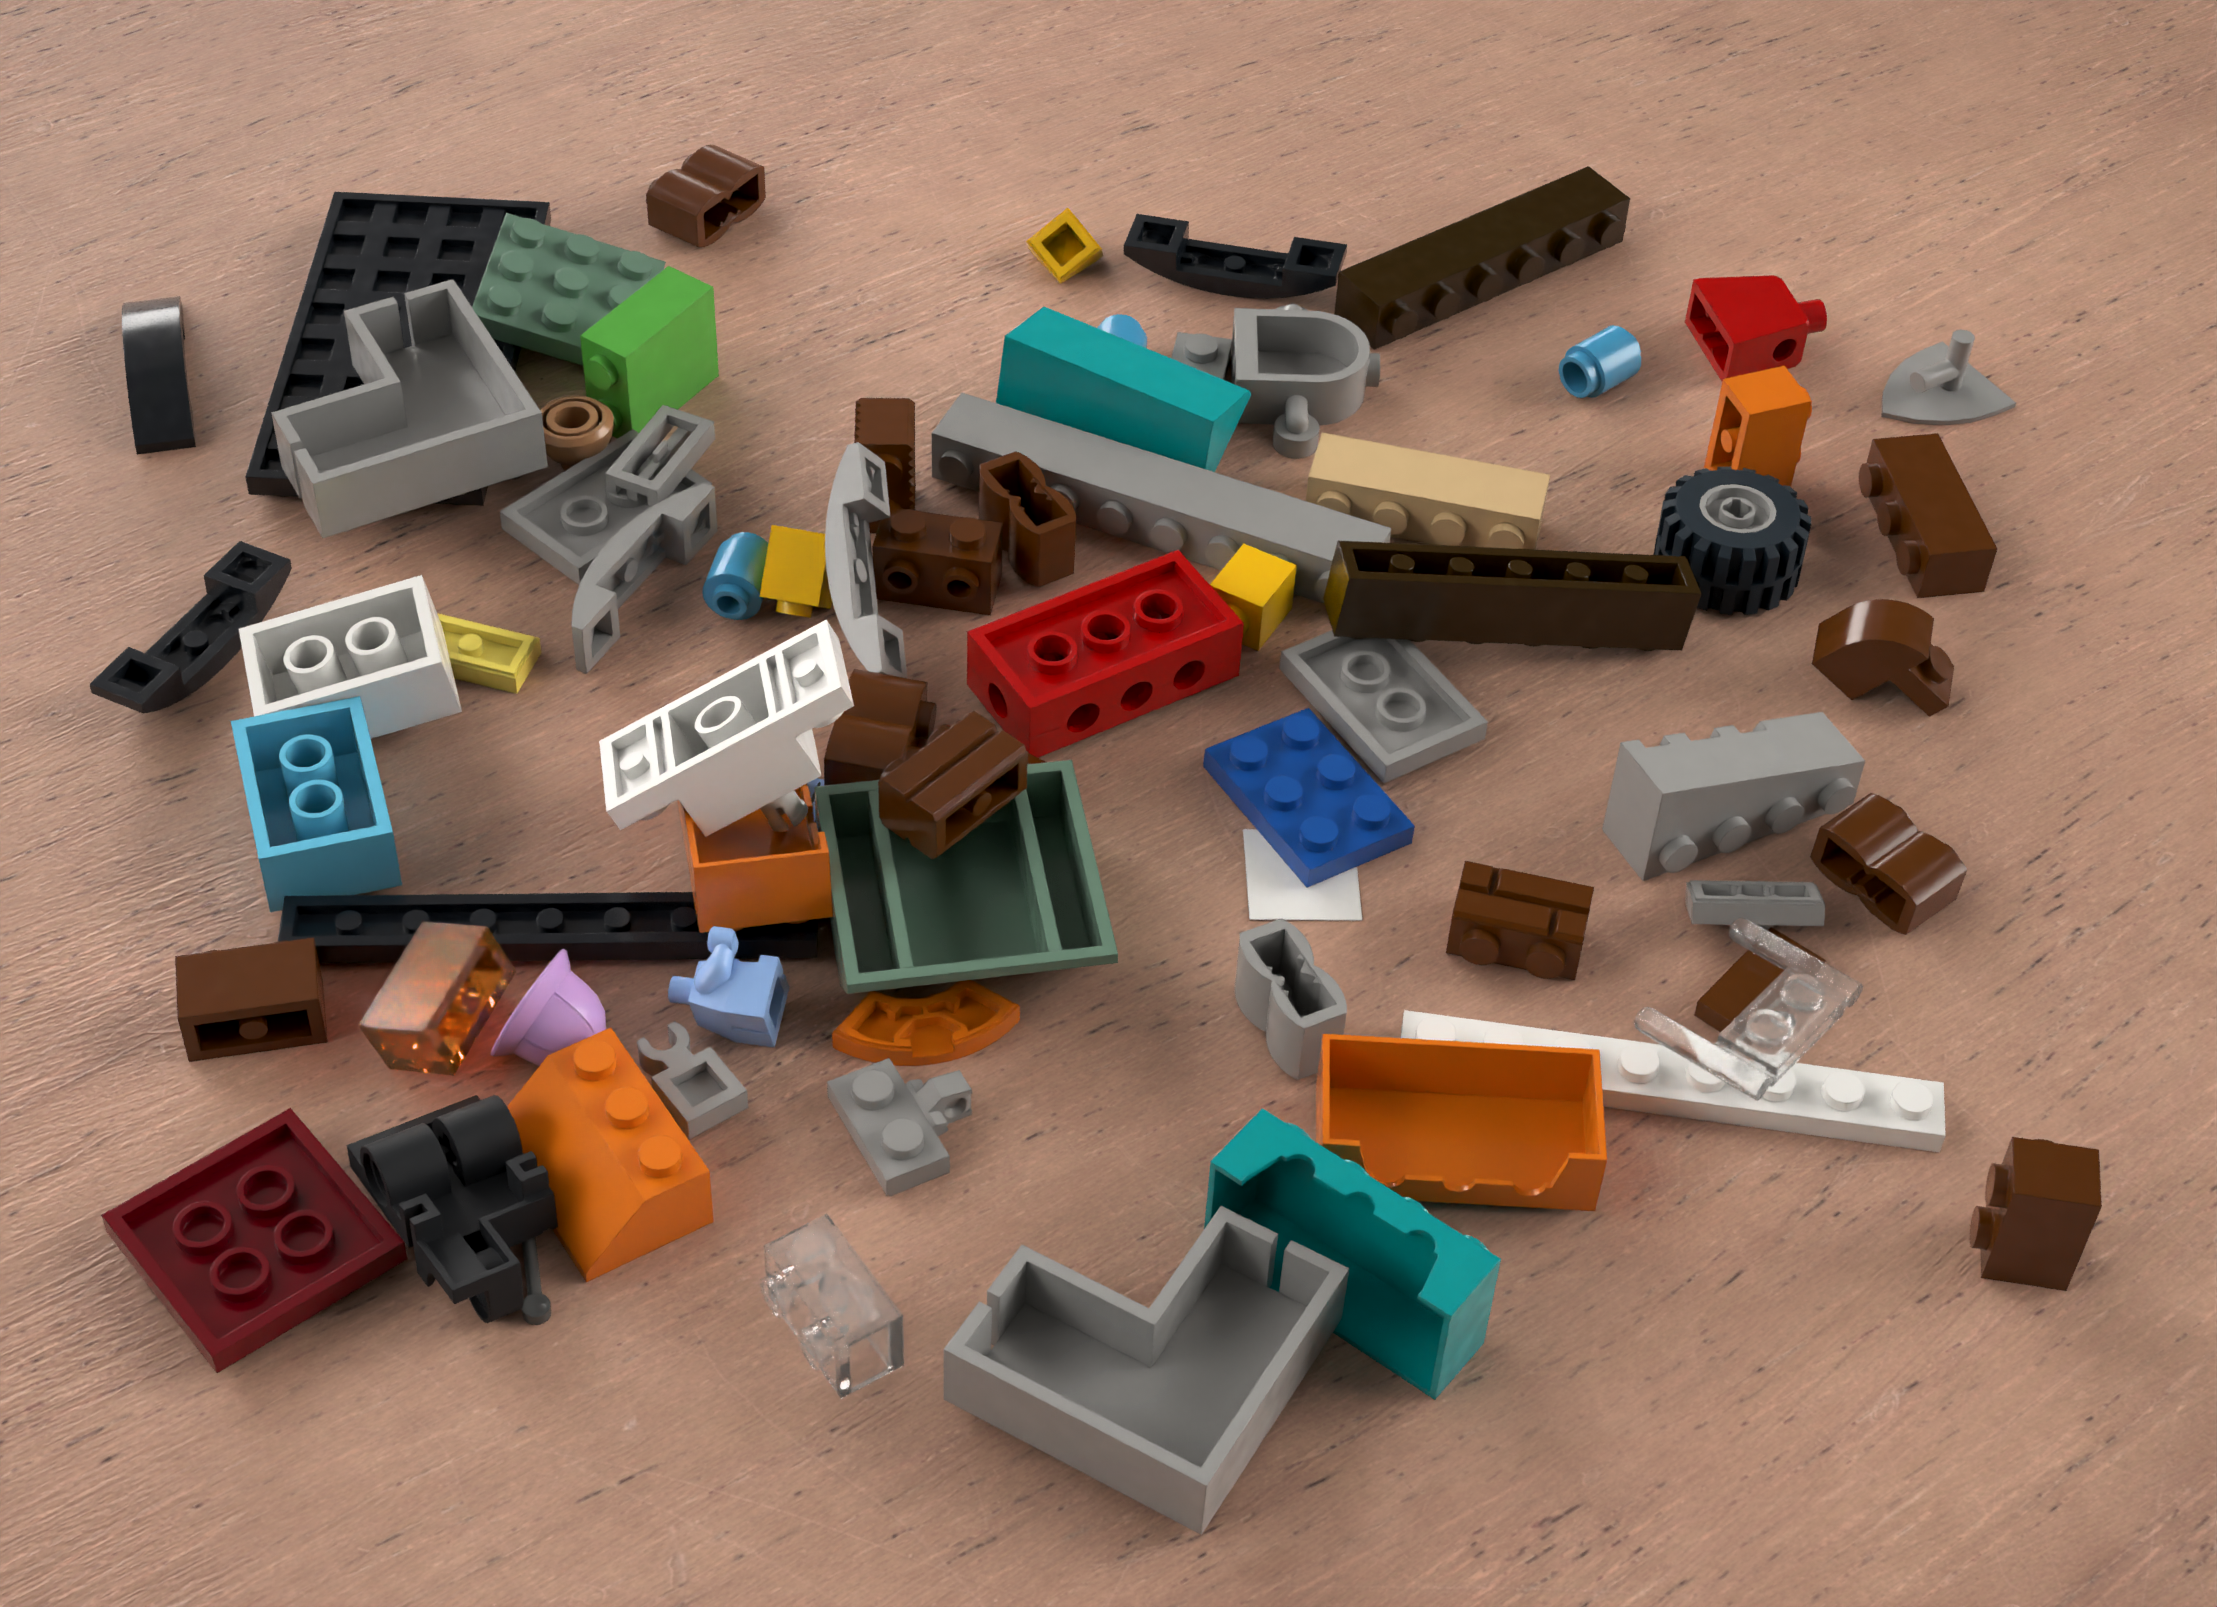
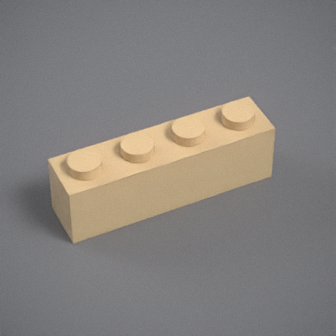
[1306,432,1550,550]

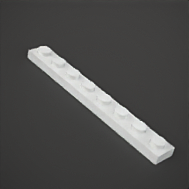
[1400,1010,1945,1153]

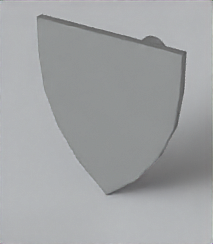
[1881,329,2016,425]

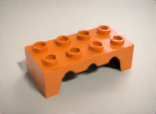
[677,784,833,933]
[1316,1034,1607,1211]

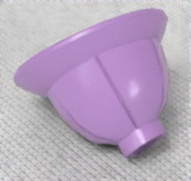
[490,949,606,1066]

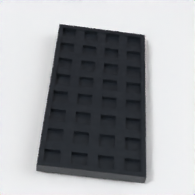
[245,192,551,506]

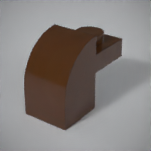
[1812,599,1954,717]

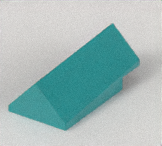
[996,307,1252,472]

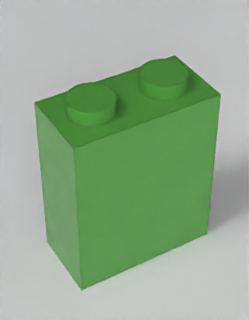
[580,266,719,439]

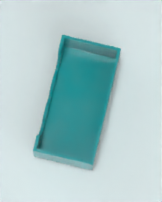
[1204,1108,1501,1400]

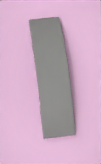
[825,442,907,678]
[572,483,718,674]

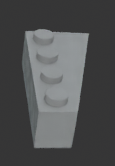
[1602,712,1865,881]

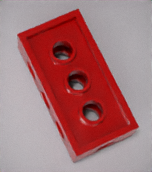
[967,550,1244,758]

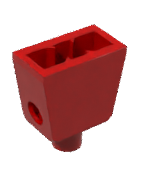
[1685,275,1827,381]

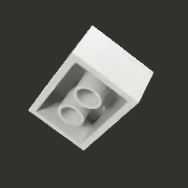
[239,575,462,739]

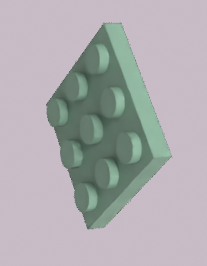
[472,213,666,366]

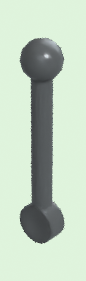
[522,1237,552,1325]

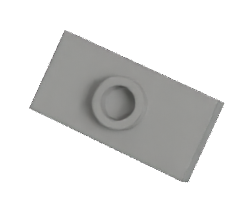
[1685,880,1825,933]

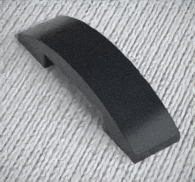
[1124,214,1347,299]
[122,296,196,455]
[90,541,292,714]

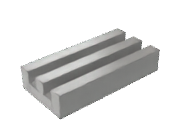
[605,405,715,506]

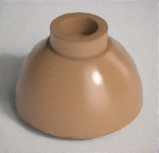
[540,396,614,471]

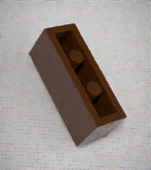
[1859,433,1997,598]

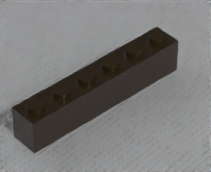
[1334,166,1630,350]
[1323,540,1701,651]

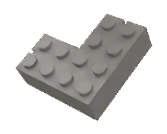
[271,279,548,538]
[944,1206,1349,1535]

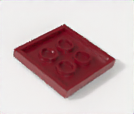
[101,1108,408,1373]

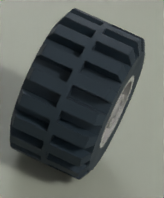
[1653,467,1811,615]

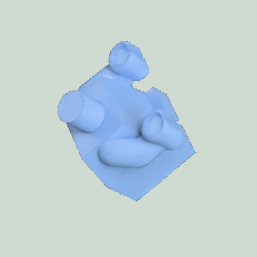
[668,926,789,1048]

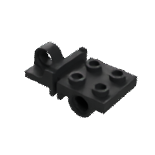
[347,1095,558,1323]

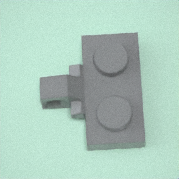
[827,1058,972,1196]

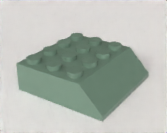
[814,760,1118,994]

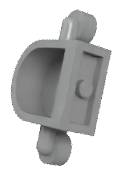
[1231,303,1380,459]

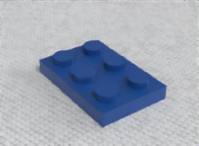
[1203,708,1415,888]

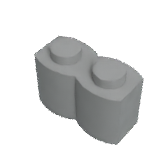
[1234,918,1347,1080]

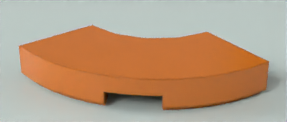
[832,980,1020,1066]

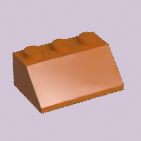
[507,1027,714,1282]

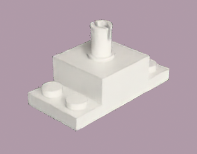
[599,620,854,837]

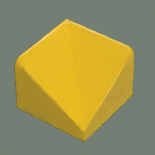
[1026,208,1103,284]

